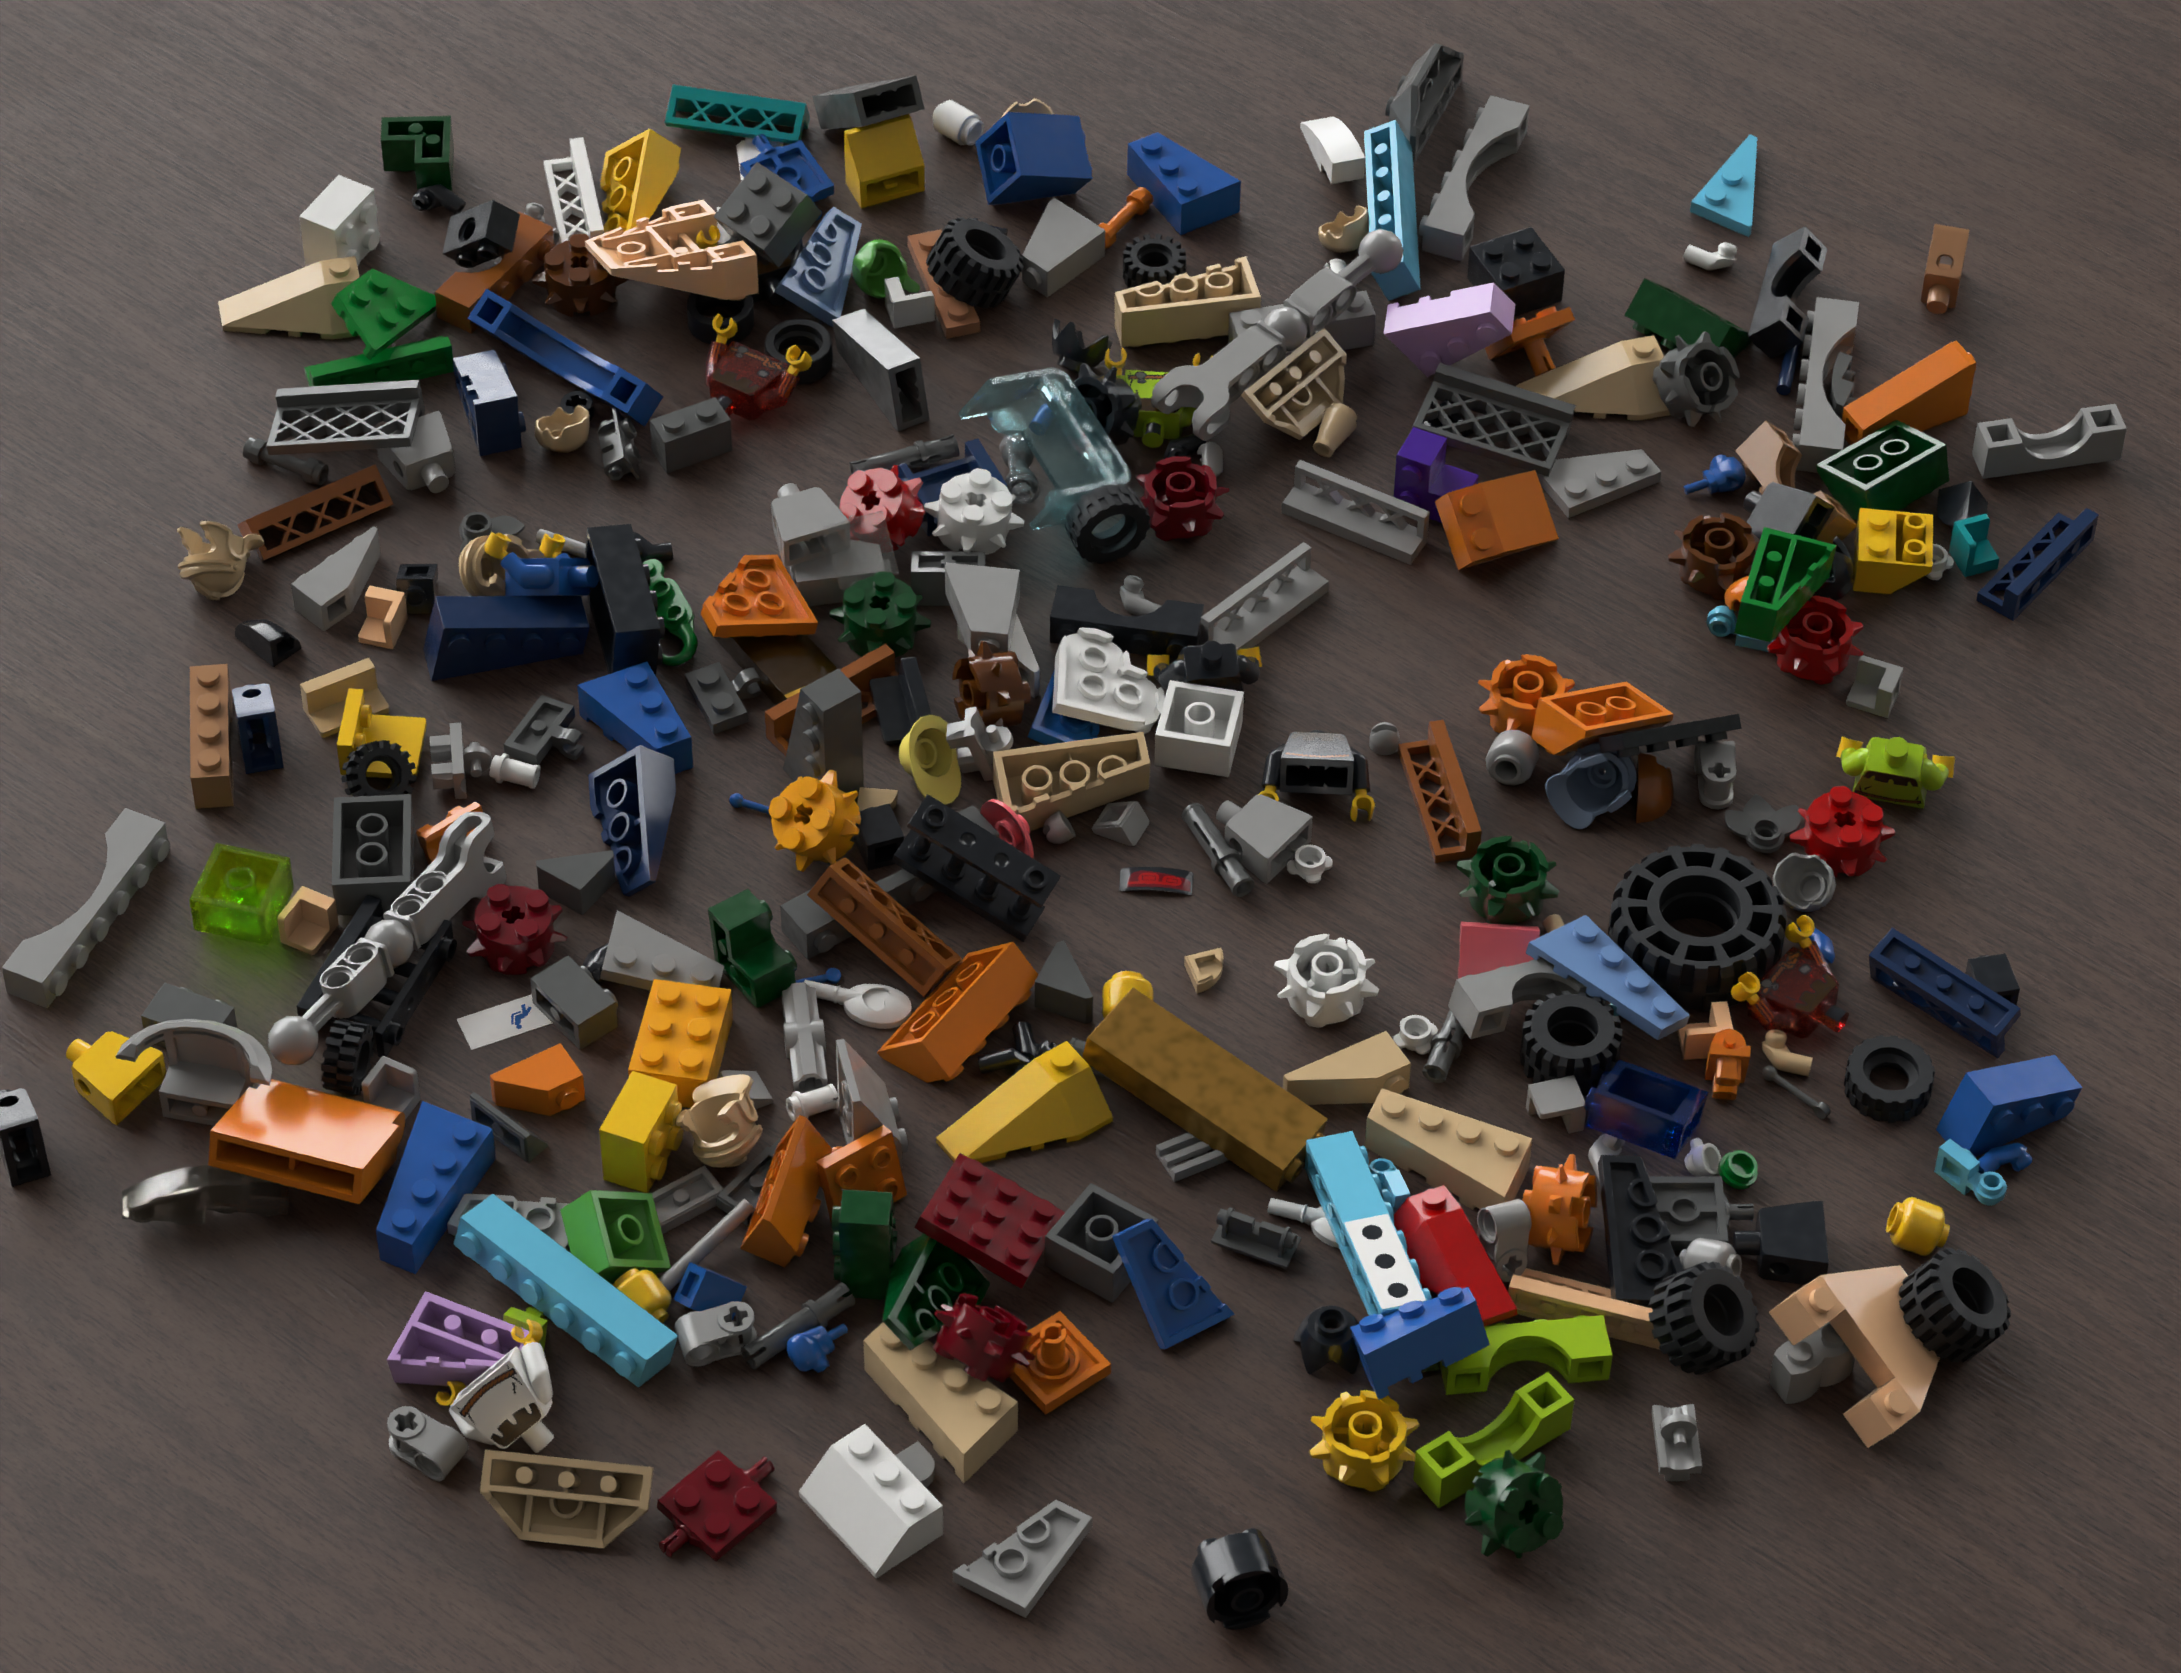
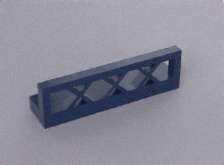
[1976,508,2099,621]
[1869,927,2021,1059]

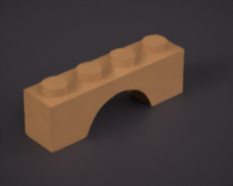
[1735,420,1858,544]
[190,664,234,809]

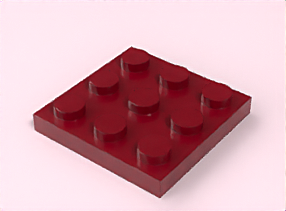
[914,1153,1065,1289]

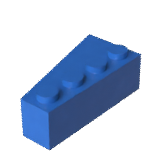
[376,1101,496,1274]

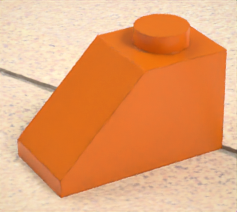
[490,1043,585,1116]

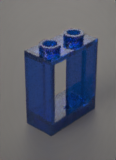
[1584,1059,1708,1159]

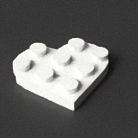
[1052,627,1165,734]

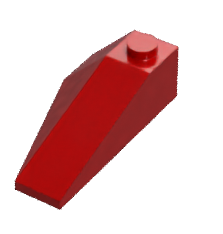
[1394,1185,1518,1326]

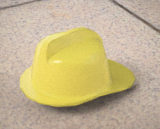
[899,715,961,805]

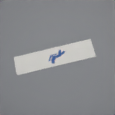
[457,994,552,1050]

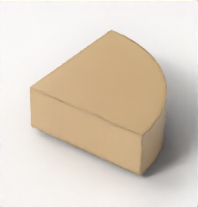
[857,787,898,811]
[1184,948,1223,994]

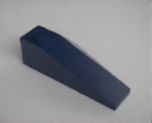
[588,745,676,897]

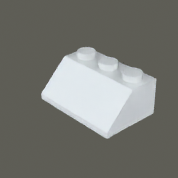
[799,1424,943,1578]

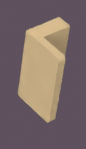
[300,658,390,738]

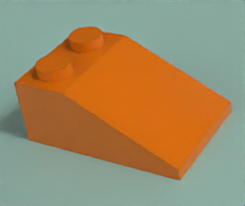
[1435,470,1559,570]

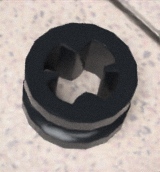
[560,391,594,421]

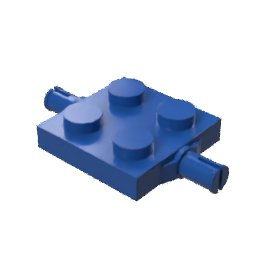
[740,134,834,221]

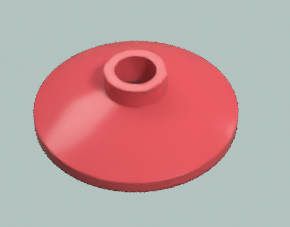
[980,799,1034,858]

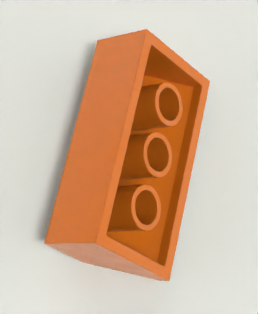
[877,942,1038,1083]

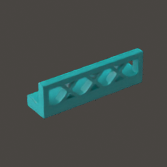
[665,85,810,144]

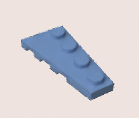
[774,206,862,327]
[1526,915,1690,1040]

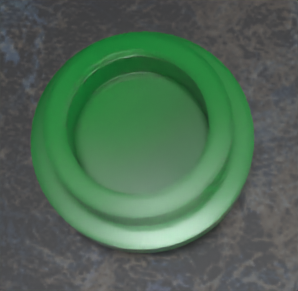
[1718,1150,1758,1189]

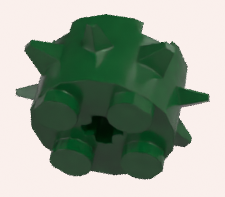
[829,571,931,658]
[1456,836,1560,924]
[1465,1450,1564,1558]

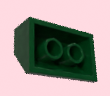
[1624,278,1752,358]
[1816,420,1949,521]

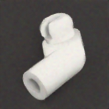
[1683,242,1737,271]

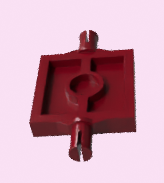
[657,1450,777,1562]

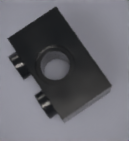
[443,200,520,268]

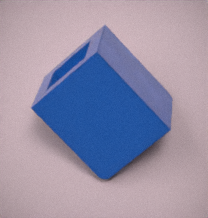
[673,1262,747,1321]

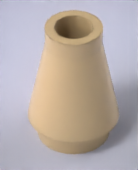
[1313,403,1357,457]

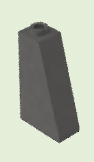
[812,75,925,129]
[832,309,930,432]

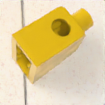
[66,1031,167,1126]

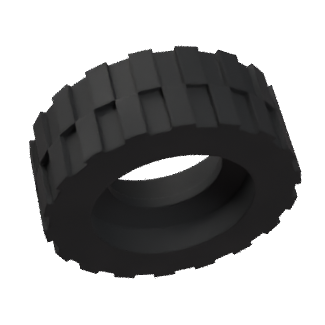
[1065,484,1150,564]
[1844,1035,1935,1123]

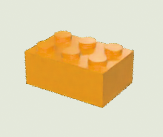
[628,979,733,1108]

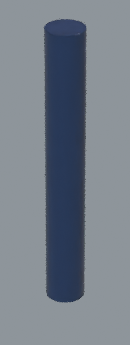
[1776,343,1802,395]

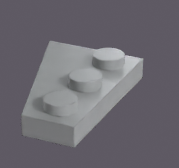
[953,1500,1092,1618]

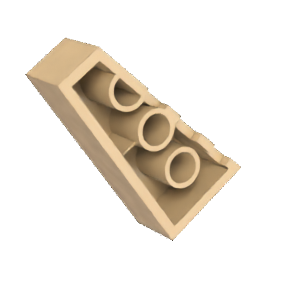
[1115,256,1261,347]
[993,732,1150,831]
[1365,1088,1532,1210]
[863,1322,1018,1483]

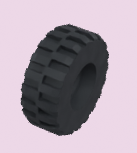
[1608,844,1787,1012]

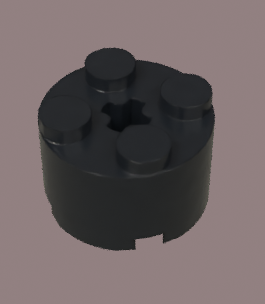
[1191,1528,1289,1629]

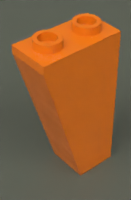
[1842,340,1976,445]

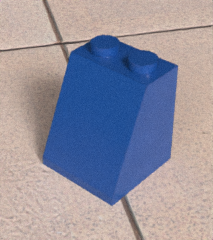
[975,112,1092,205]

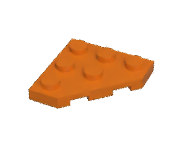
[701,554,818,638]

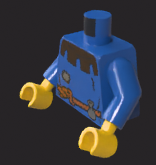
[484,532,599,596]

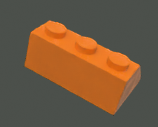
[1531,681,1674,756]
[740,1115,832,1268]

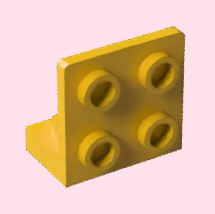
[337,688,427,778]

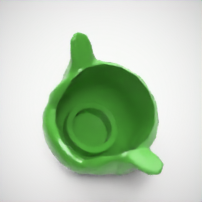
[852,239,920,299]

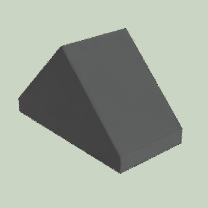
[536,850,616,915]
[1034,940,1093,1024]

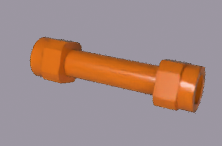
[1098,187,1153,249]

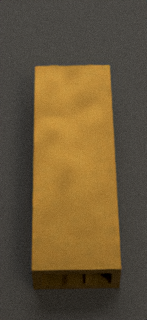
[1082,988,1328,1192]

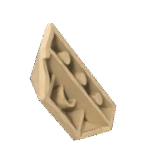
[1241,328,1347,440]
[480,1450,654,1548]

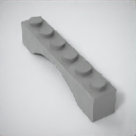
[1418,96,1530,261]
[1792,297,1859,473]
[2,808,170,1008]

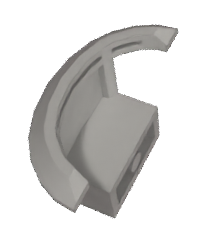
[116,1019,273,1126]

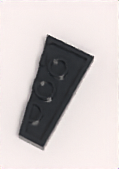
[1598,714,1742,758]
[1598,1155,1684,1308]

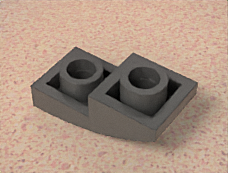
[1829,352,1857,420]

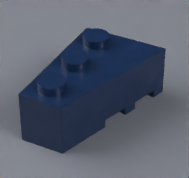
[453,350,526,456]

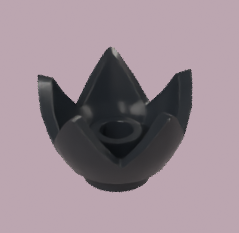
[1052,318,1113,374]
[1813,535,1854,601]
[1293,1306,1360,1374]

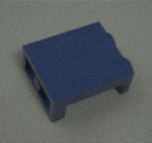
[898,438,1008,536]

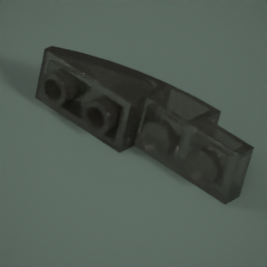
[121,1165,290,1225]

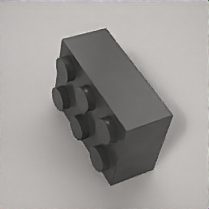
[332,794,415,915]

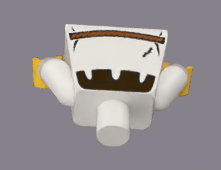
[436,1319,554,1453]

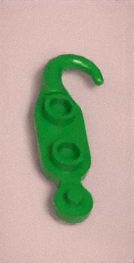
[642,559,698,666]

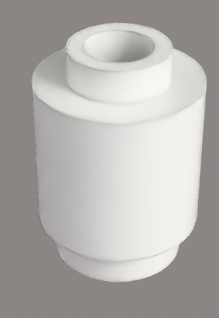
[932,100,984,146]

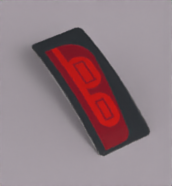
[1119,867,1194,895]

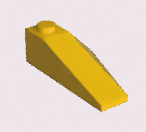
[600,129,681,233]
[936,1041,1113,1163]

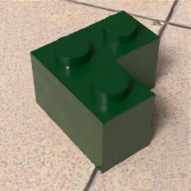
[381,116,454,191]
[708,889,797,1008]

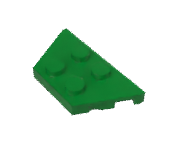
[331,268,437,360]

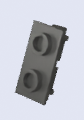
[598,407,641,480]
[1211,1207,1302,1269]

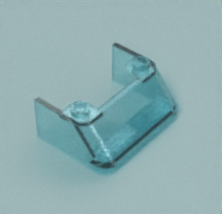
[958,367,1131,530]

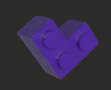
[1394,427,1479,523]

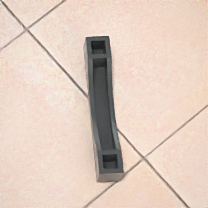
[780,805,999,960]

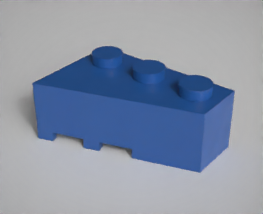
[1127,132,1241,236]
[577,662,693,774]
[1936,1055,2083,1157]
[1350,1287,1490,1400]

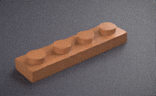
[908,229,980,339]

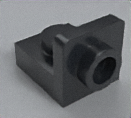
[396,564,438,614]

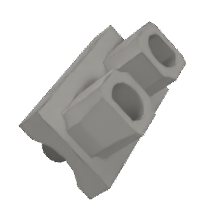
[946,707,1014,781]
[430,722,492,799]
[1651,1404,1702,1481]

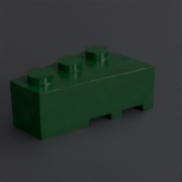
[832,1189,898,1300]

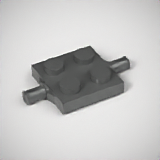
[1649,1176,1754,1251]

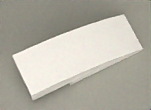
[1300,117,1365,184]

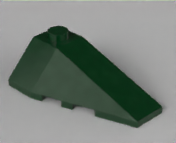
[883,1234,991,1351]

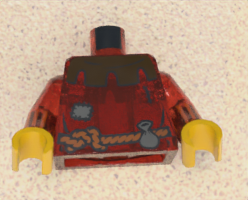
[705,314,812,420]
[1731,915,1849,1039]

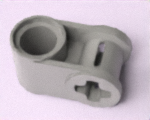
[1694,741,1736,810]
[1477,1199,1531,1282]
[674,1301,757,1367]
[387,1406,469,1481]

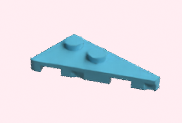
[1690,134,1757,237]

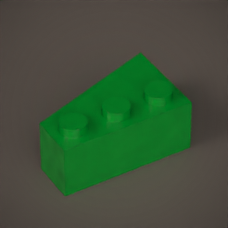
[1734,527,1837,643]

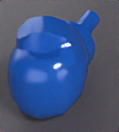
[1683,455,1746,495]
[786,1324,848,1373]

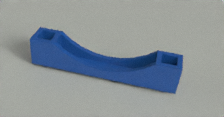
[467,288,664,427]

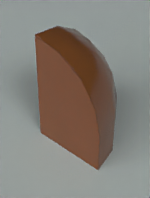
[1635,753,1673,823]

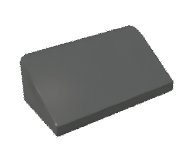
[470,1092,548,1162]

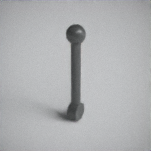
[1762,1066,1831,1119]

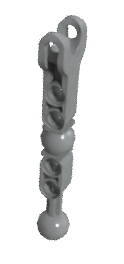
[1151,229,1404,441]
[268,811,507,1065]

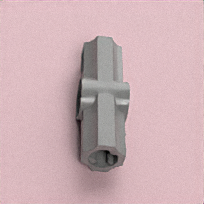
[782,982,828,1093]

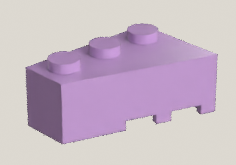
[1384,282,1515,377]
[387,1291,529,1387]

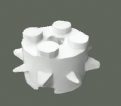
[924,468,1024,555]
[1274,934,1379,1028]

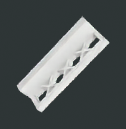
[544,137,604,243]

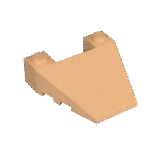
[585,200,759,301]
[1769,1265,1940,1448]

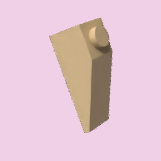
[1283,1031,1411,1105]

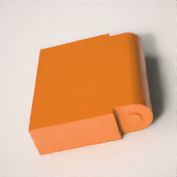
[208,1079,405,1204]

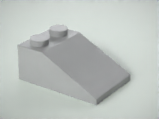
[836,1039,908,1169]

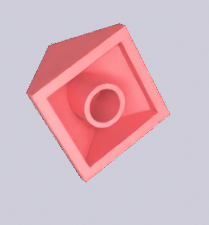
[1458,922,1540,978]

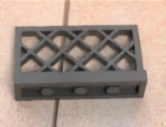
[1412,363,1576,477]
[266,380,425,455]

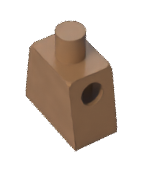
[1921,224,1970,314]

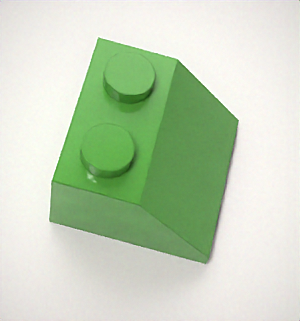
[560,1190,671,1285]

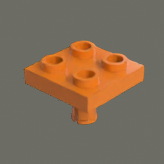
[1485,306,1575,377]
[816,1125,907,1224]
[1010,1311,1111,1415]

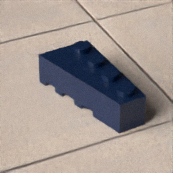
[423,596,590,681]

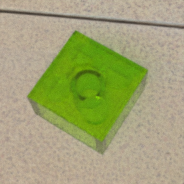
[189,843,294,945]

